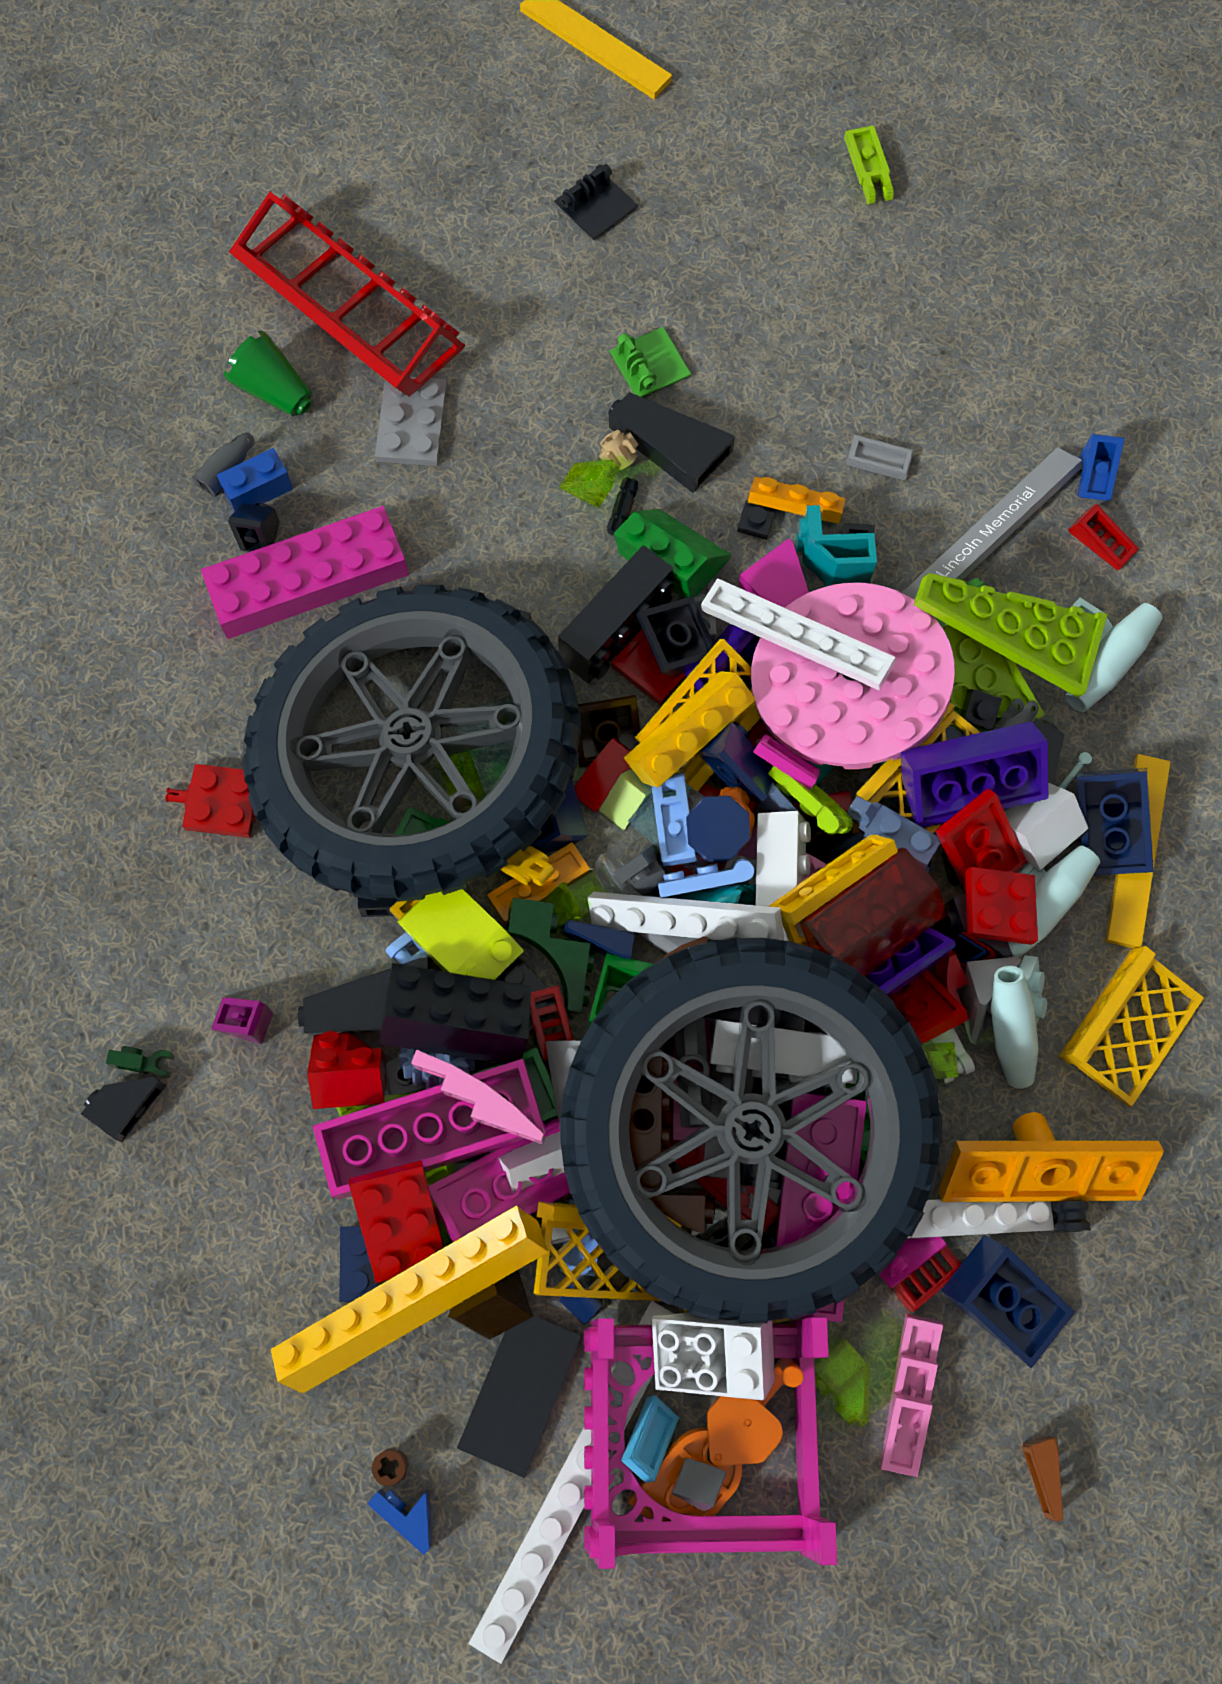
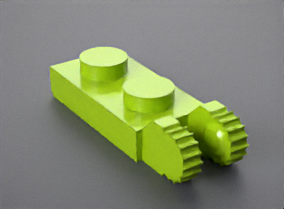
[844,125,894,205]
[768,766,853,834]

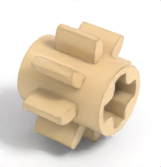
[599,430,639,470]

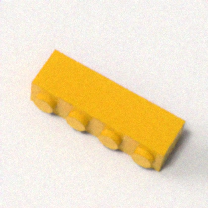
[624,671,756,788]

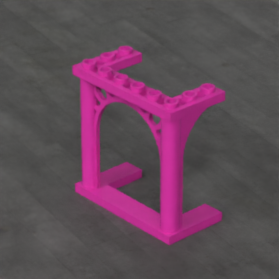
[584,1318,837,1569]

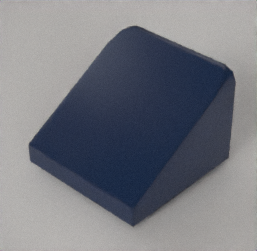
[559,1281,602,1325]

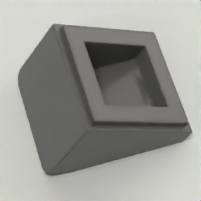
[671,1458,726,1512]

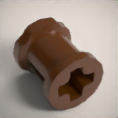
[372,1449,409,1486]

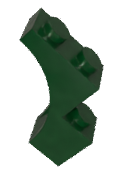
[506,898,594,1014]

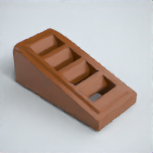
[1021,1436,1063,1522]

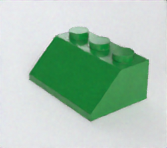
[614,509,732,598]

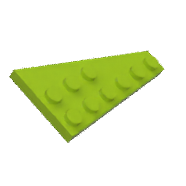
[913,573,1108,698]

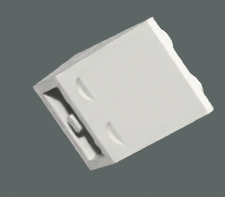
[652,1312,775,1400]

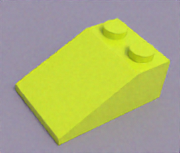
[397,889,524,980]

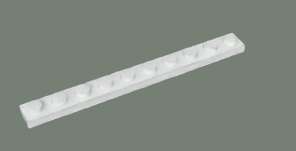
[468,1301,674,1664]

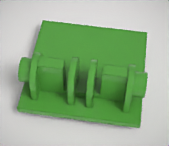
[609,327,691,397]

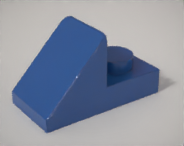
[1077,434,1125,501]
[367,1489,432,1555]

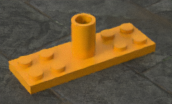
[938,1112,1164,1202]

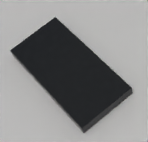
[457,1314,582,1478]

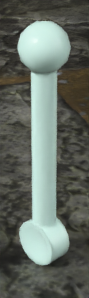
[1059,752,1092,789]

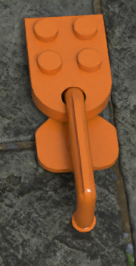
[627,1358,804,1521]

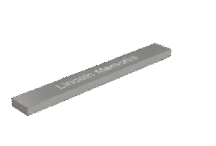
[902,447,1082,600]

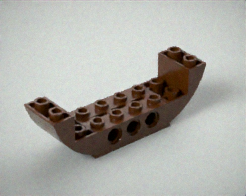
[629,937,715,1234]

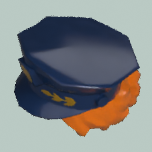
[686,786,755,862]

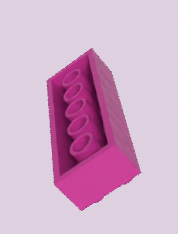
[200,506,409,639]
[312,1059,547,1200]

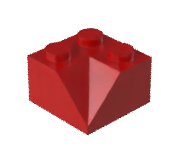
[307,1031,388,1109]

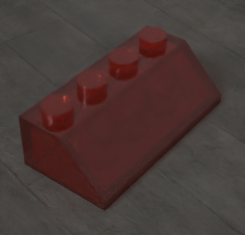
[800,847,947,976]

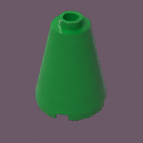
[224,330,312,416]

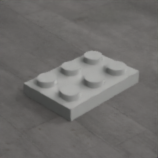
[375,377,447,466]

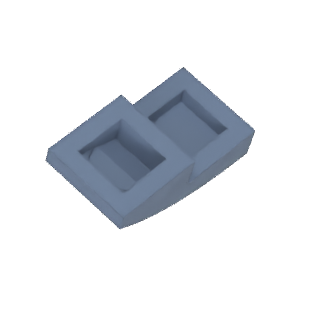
[754,782,798,813]

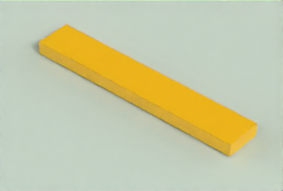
[520,0,672,99]
[1105,754,1171,949]

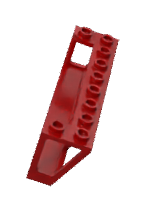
[229,191,466,397]

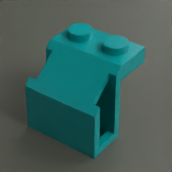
[795,505,877,587]

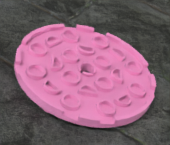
[751,583,955,769]

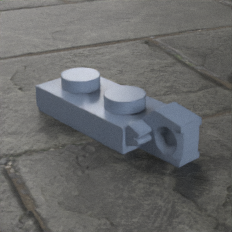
[847,796,941,870]

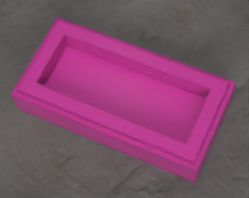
[753,734,821,789]

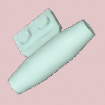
[1065,597,1162,712]
[1008,846,1100,958]
[991,955,1047,1089]

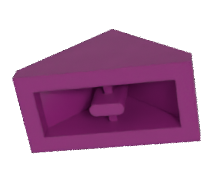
[211,997,273,1045]

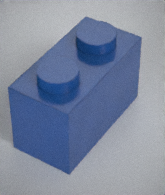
[216,447,293,512]

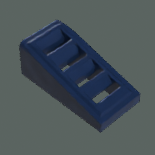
[560,920,634,959]

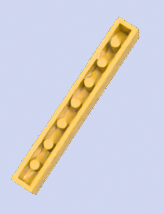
[271,1205,548,1393]

